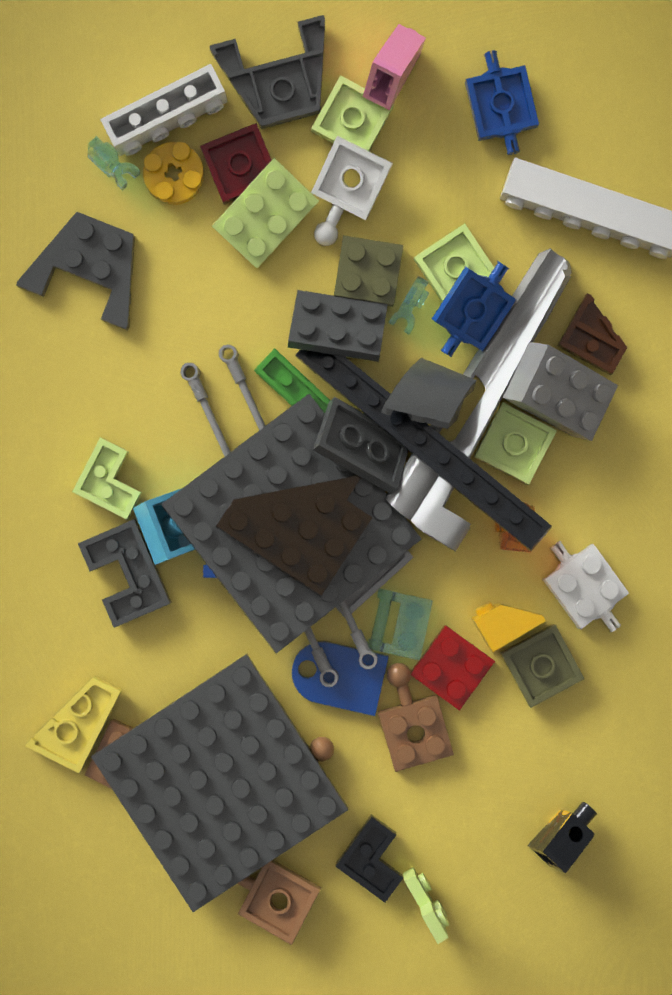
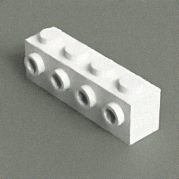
[100,64,228,156]

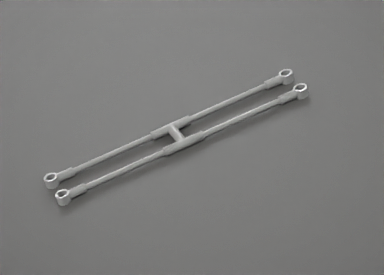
[180,344,378,687]

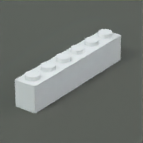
[500,157,672,259]

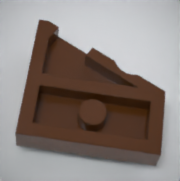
[557,293,627,375]

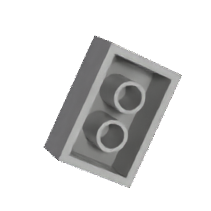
[503,342,618,441]

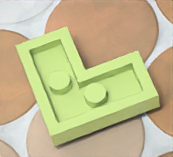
[72,437,142,520]
[403,867,450,944]

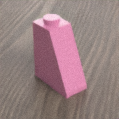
[363,24,426,110]

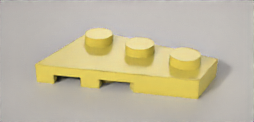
[25,676,122,774]

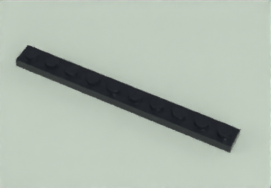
[295,349,552,551]

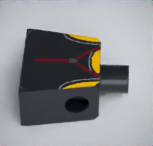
[527,802,597,874]

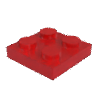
[411,625,495,711]

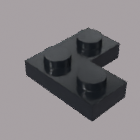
[336,814,403,903]

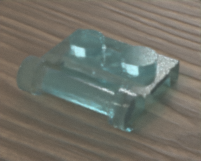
[367,588,433,660]

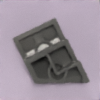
[381,358,477,429]

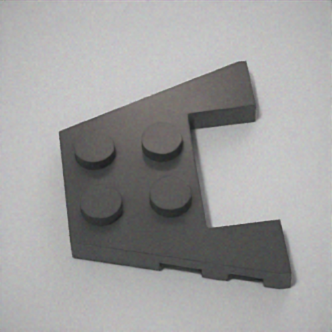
[209,15,325,129]
[16,212,135,331]

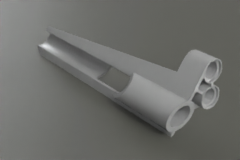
[385,248,572,552]

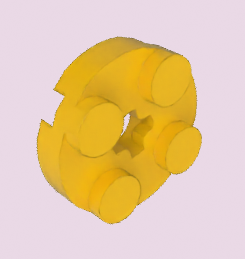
[143,142,205,205]

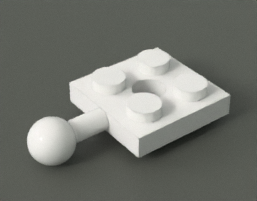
[311,136,393,246]

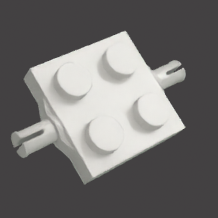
[543,541,629,632]

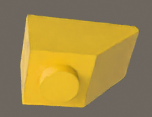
[471,602,546,652]

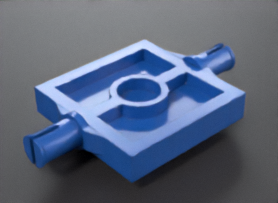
[465,50,539,155]
[432,261,517,357]

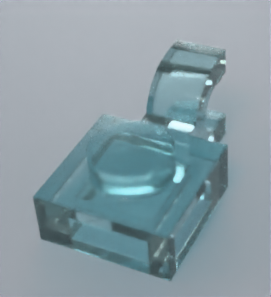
[88,136,140,191]
[388,276,429,334]

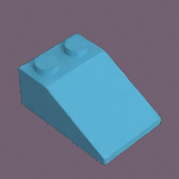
[133,488,195,565]

